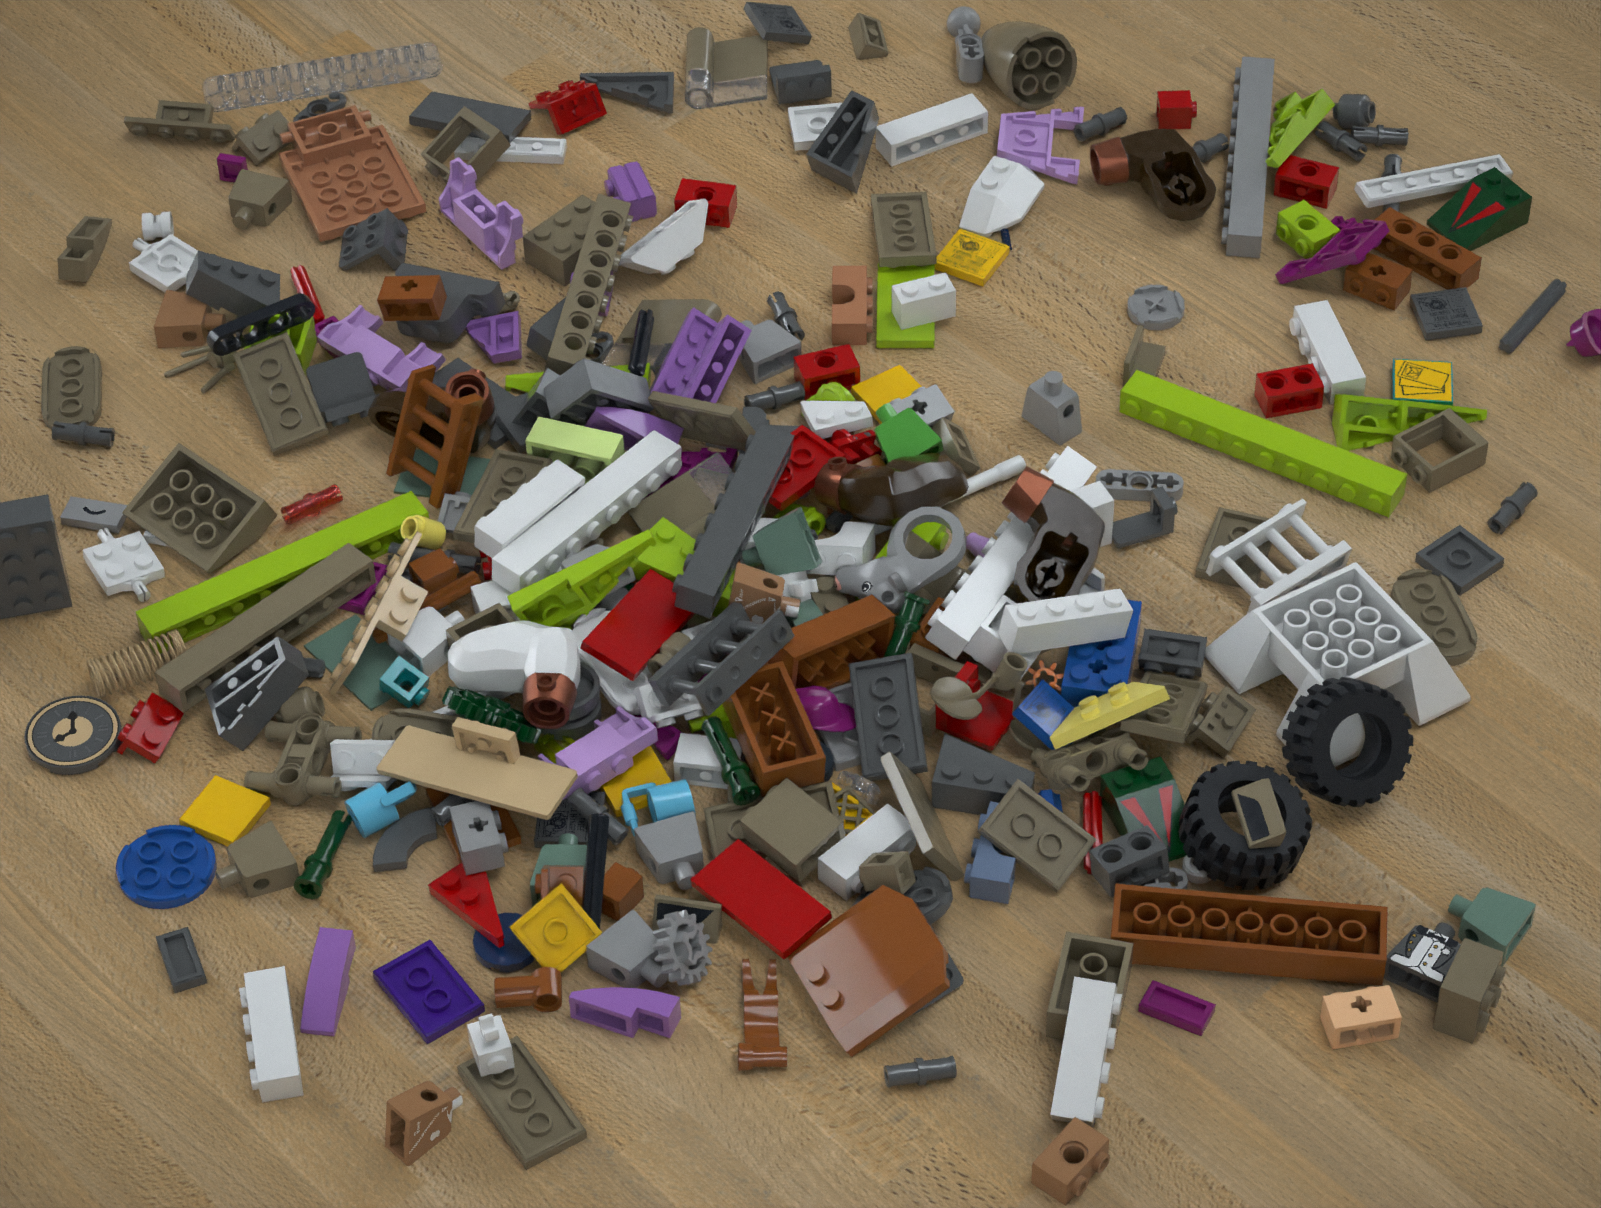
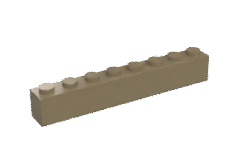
[155,543,376,713]

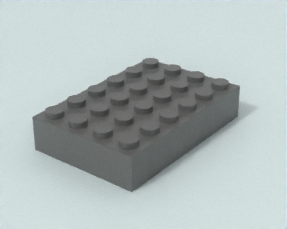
[0,494,72,619]

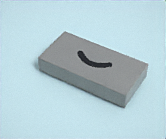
[60,496,128,534]

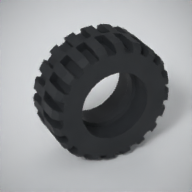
[1282,677,1413,807]
[1178,761,1312,890]

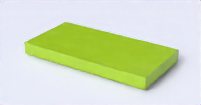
[876,263,935,348]

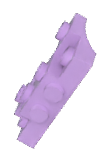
[439,157,523,270]
[317,305,446,390]
[538,706,658,800]

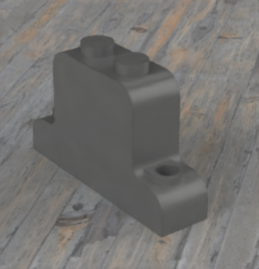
[395,263,506,343]

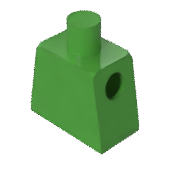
[874,403,943,464]

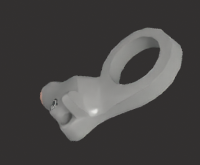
[834,507,967,614]

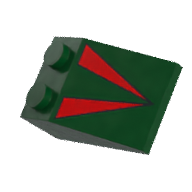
[1427,167,1532,251]
[1100,756,1186,862]

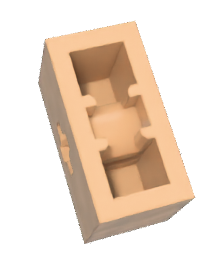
[1320,985,1402,1050]

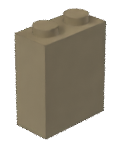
[740,778,845,882]

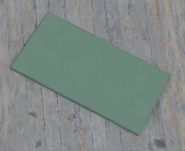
[394,450,490,498]
[304,614,411,711]

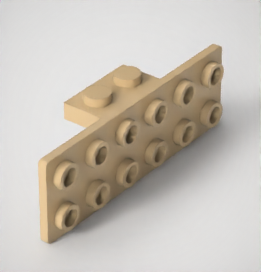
[329,531,428,695]
[376,717,578,820]

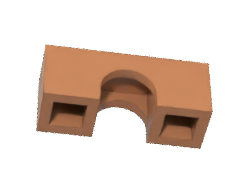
[832,265,873,345]

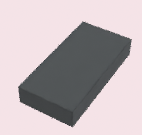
[156,927,207,993]

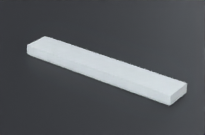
[1354,154,1513,208]

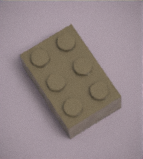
[523,195,624,287]
[1046,932,1134,1047]

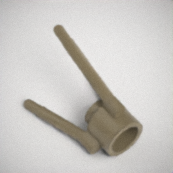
[164,340,237,393]

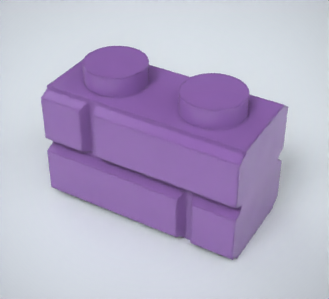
[604,161,657,222]

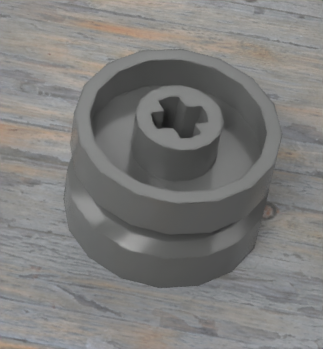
[542,662,602,741]

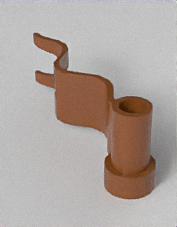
[738,959,787,1071]

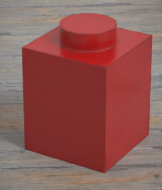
[1156,90,1197,129]

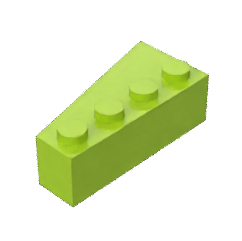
[633,517,736,617]

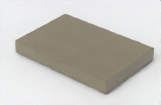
[1195,507,1272,588]
[977,779,1097,893]

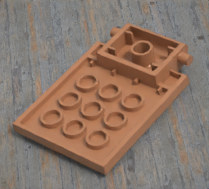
[279,105,426,242]

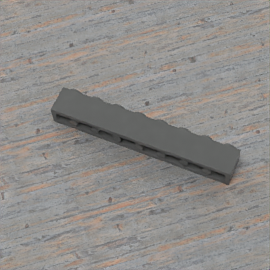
[672,424,795,618]

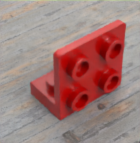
[528,80,607,135]
[935,661,1020,751]

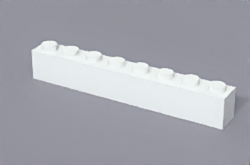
[492,430,682,593]

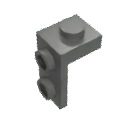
[1112,487,1178,548]

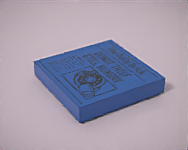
[1012,679,1074,750]

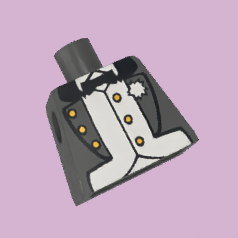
[1384,922,1461,1003]

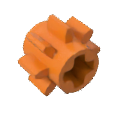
[1025,659,1064,691]

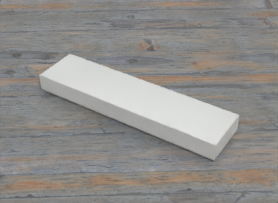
[454,136,567,164]

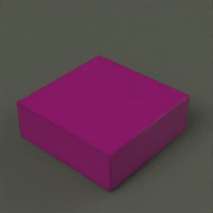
[217,153,248,183]

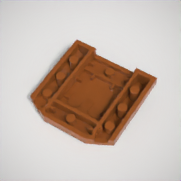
[788,885,950,1057]

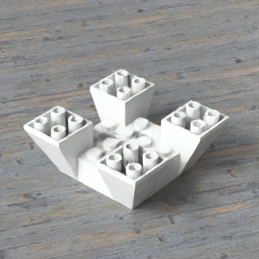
[1205,562,1471,767]

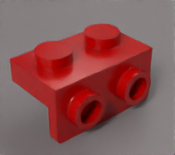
[116,692,185,763]

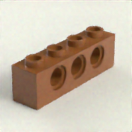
[1373,207,1482,290]

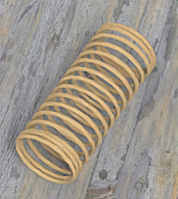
[87,629,187,698]

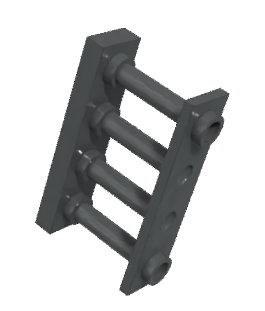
[648,602,795,715]

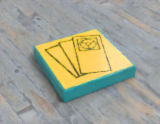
[1392,359,1453,406]

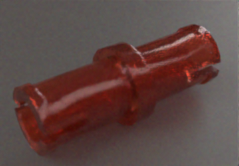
[281,484,343,525]

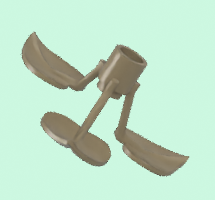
[930,652,1051,751]

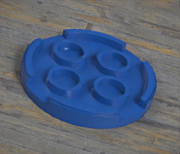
[116,825,217,909]

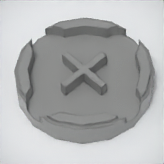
[1127,285,1185,330]

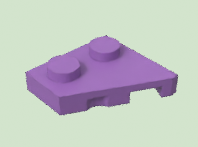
[466,311,522,364]

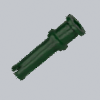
[884,591,931,657]
[701,716,760,806]
[293,810,352,899]

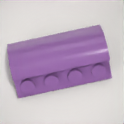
[650,307,752,403]

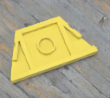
[1050,682,1170,749]

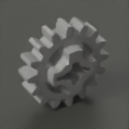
[652,910,712,986]

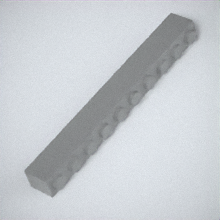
[1221,57,1275,258]

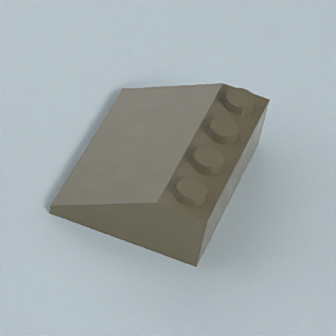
[122,443,277,574]

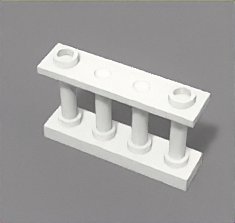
[1206,498,1352,614]

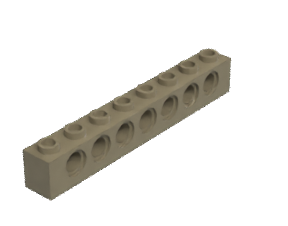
[544,194,633,376]

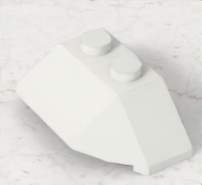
[959,156,1044,238]
[619,199,708,275]

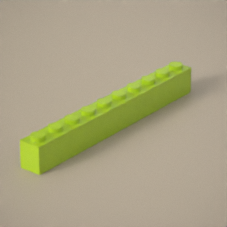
[1119,370,1407,518]
[136,491,429,655]

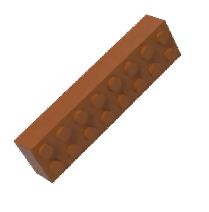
[1111,884,1388,986]

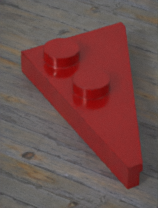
[428,862,505,948]

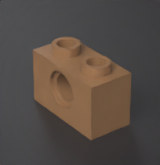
[1031,1117,1110,1206]

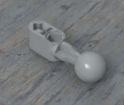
[947,6,984,83]

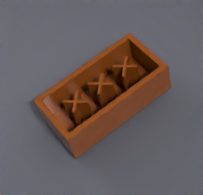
[768,595,895,690]
[722,661,826,797]

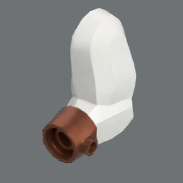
[448,620,580,729]

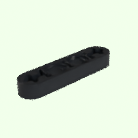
[206,293,315,356]

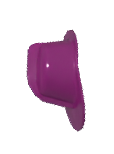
[1566,309,1601,357]
[796,686,856,732]

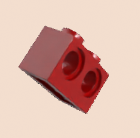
[1254,363,1324,419]

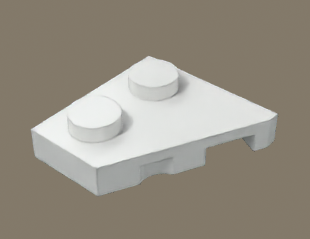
[800,401,873,439]

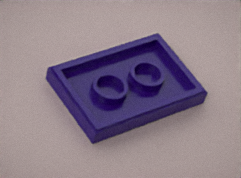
[373,940,485,1044]

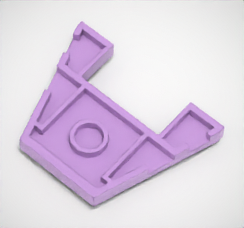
[996,107,1084,184]

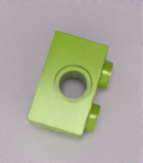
[1276,200,1341,259]

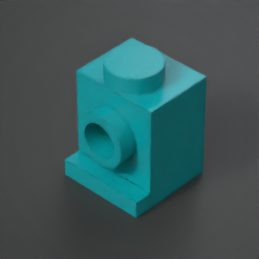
[379,656,430,708]

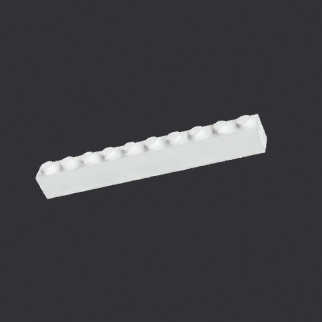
[925,446,1097,660]

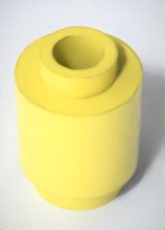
[400,515,446,550]

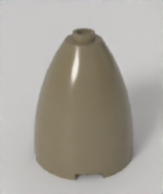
[981,21,1077,110]

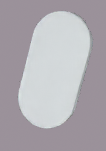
[572,608,652,715]

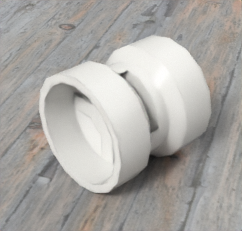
[142,211,174,241]

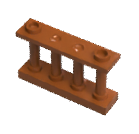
[386,364,484,509]

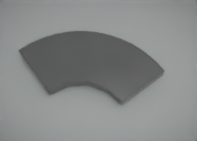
[373,807,437,872]

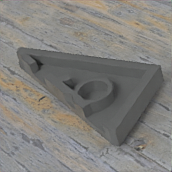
[580,72,674,113]

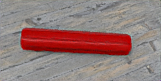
[290,265,325,324]
[1082,791,1103,875]

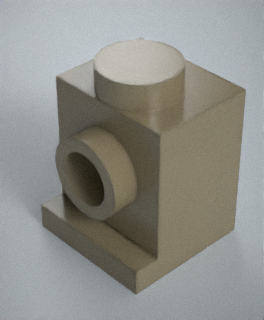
[859,851,916,894]

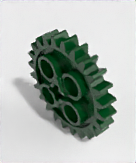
[442,686,543,744]

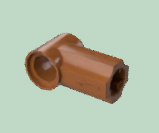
[494,967,562,1012]

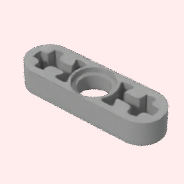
[1096,469,1184,502]

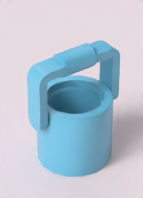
[621,779,695,837]
[344,781,417,838]

